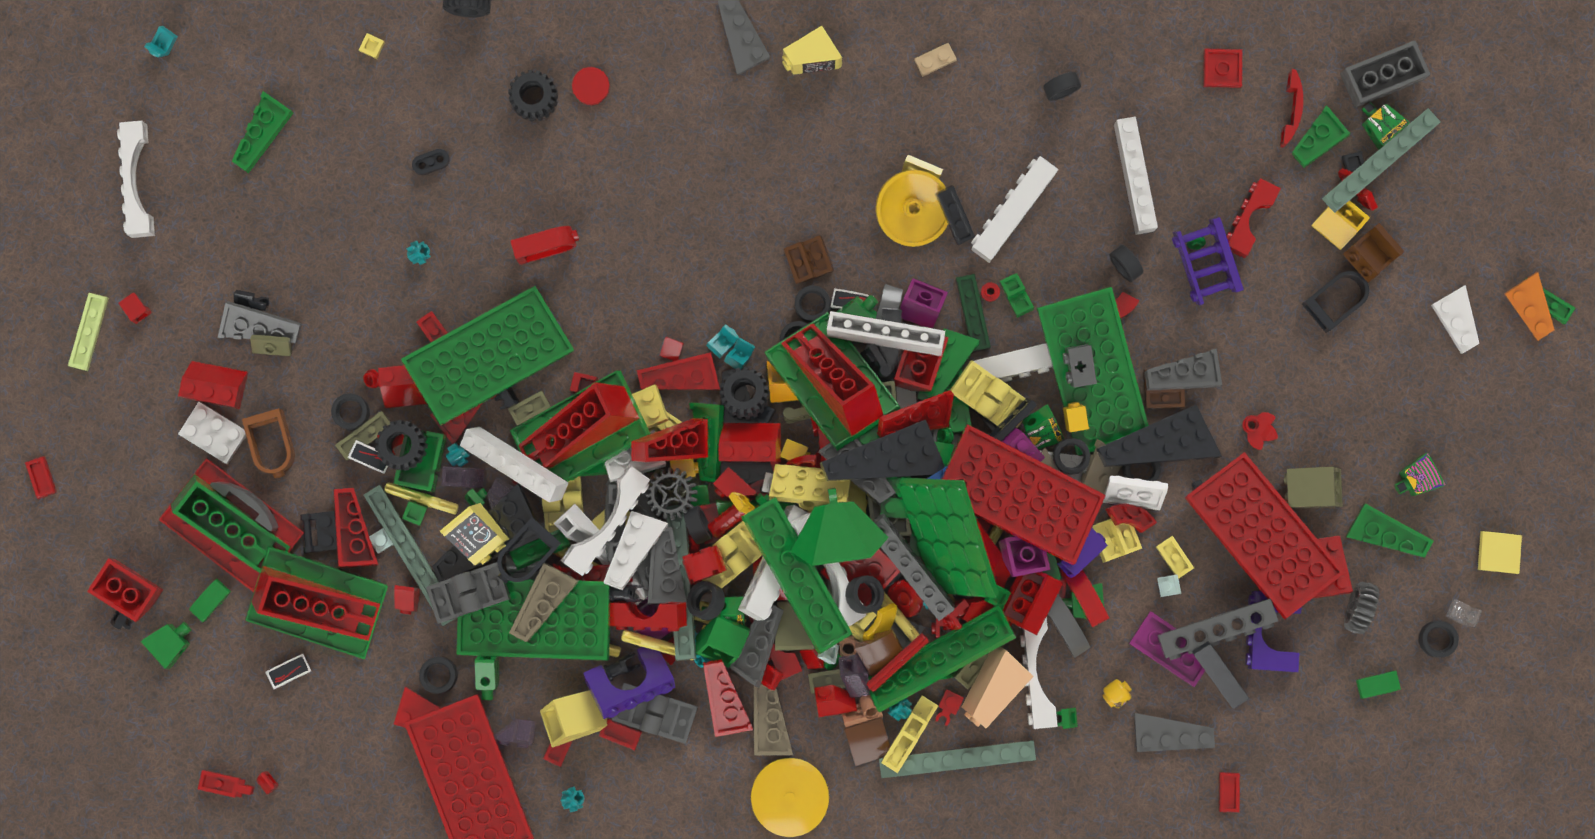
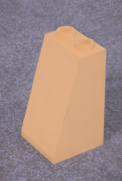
[962,646,1034,728]

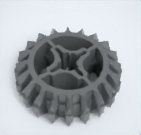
[645,468,698,520]
[1344,582,1380,634]

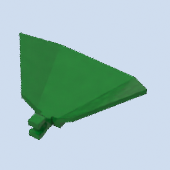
[790,488,889,566]

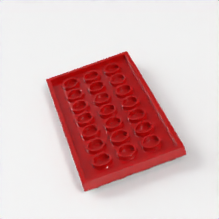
[941,425,1106,565]
[1185,452,1345,619]
[404,694,534,839]

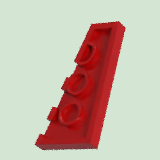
[637,352,720,390]

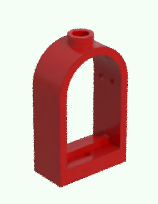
[510,226,579,265]

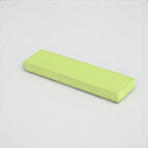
[68,293,109,371]

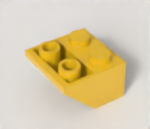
[1311,200,1370,250]

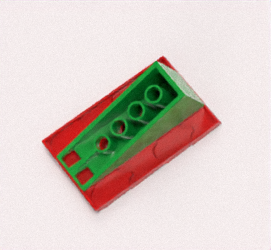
[159,458,304,592]

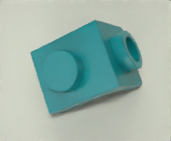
[144,26,178,57]
[706,324,739,359]
[724,338,755,370]

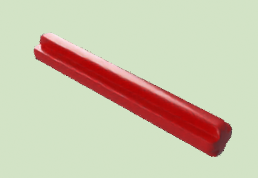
[867,633,929,692]

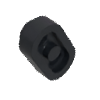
[412,149,450,175]

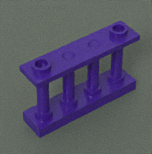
[1172,217,1244,305]

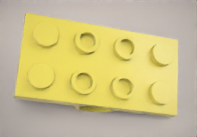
[951,360,1026,428]
[632,385,669,429]
[769,464,851,511]
[542,476,583,540]
[702,521,762,592]

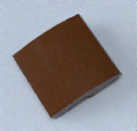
[784,235,834,284]
[1144,369,1185,408]
[855,629,903,676]
[844,717,890,766]

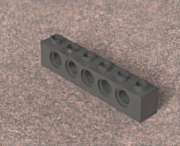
[873,513,955,621]
[1157,599,1278,660]

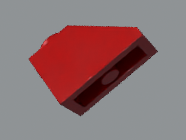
[713,467,758,500]
[394,585,421,615]
[814,685,857,717]

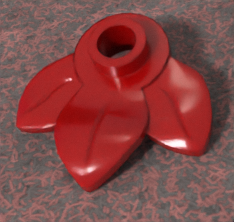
[1242,412,1278,450]

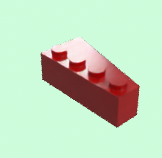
[631,418,708,462]
[333,488,378,568]

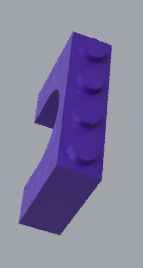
[1057,525,1108,578]
[1245,591,1302,672]
[583,647,675,719]

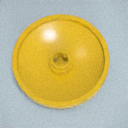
[875,170,948,247]
[751,758,829,837]

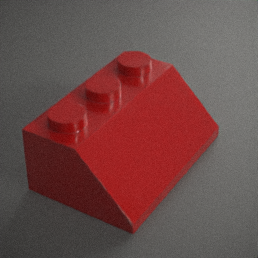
[894,337,949,392]
[178,361,248,409]
[378,365,427,408]
[719,423,781,462]
[87,558,164,622]
[1003,572,1063,635]

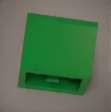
[696,615,750,667]

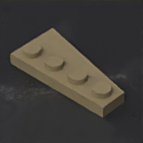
[754,684,793,755]

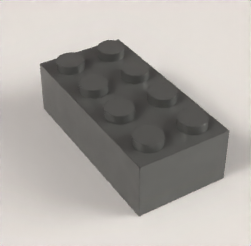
[1340,40,1430,108]

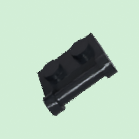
[860,344,891,379]
[300,511,337,553]

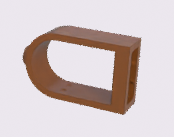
[242,408,295,479]

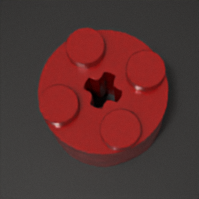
[682,545,727,584]

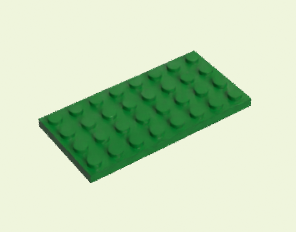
[401,286,574,426]
[1037,287,1149,456]
[457,579,611,660]

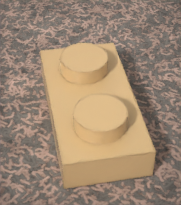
[914,43,957,77]

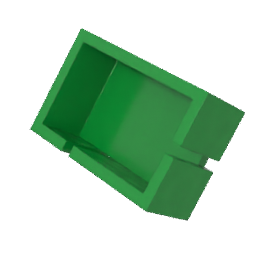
[393,430,447,493]

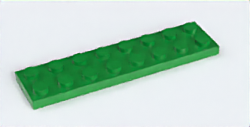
[741,497,853,654]
[864,605,1016,713]

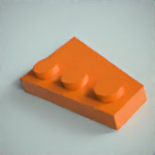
[1504,272,1554,341]

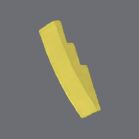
[881,695,938,773]

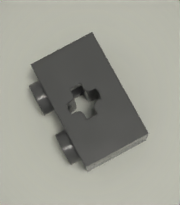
[1063,344,1097,388]

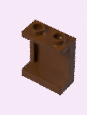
[1343,223,1405,283]

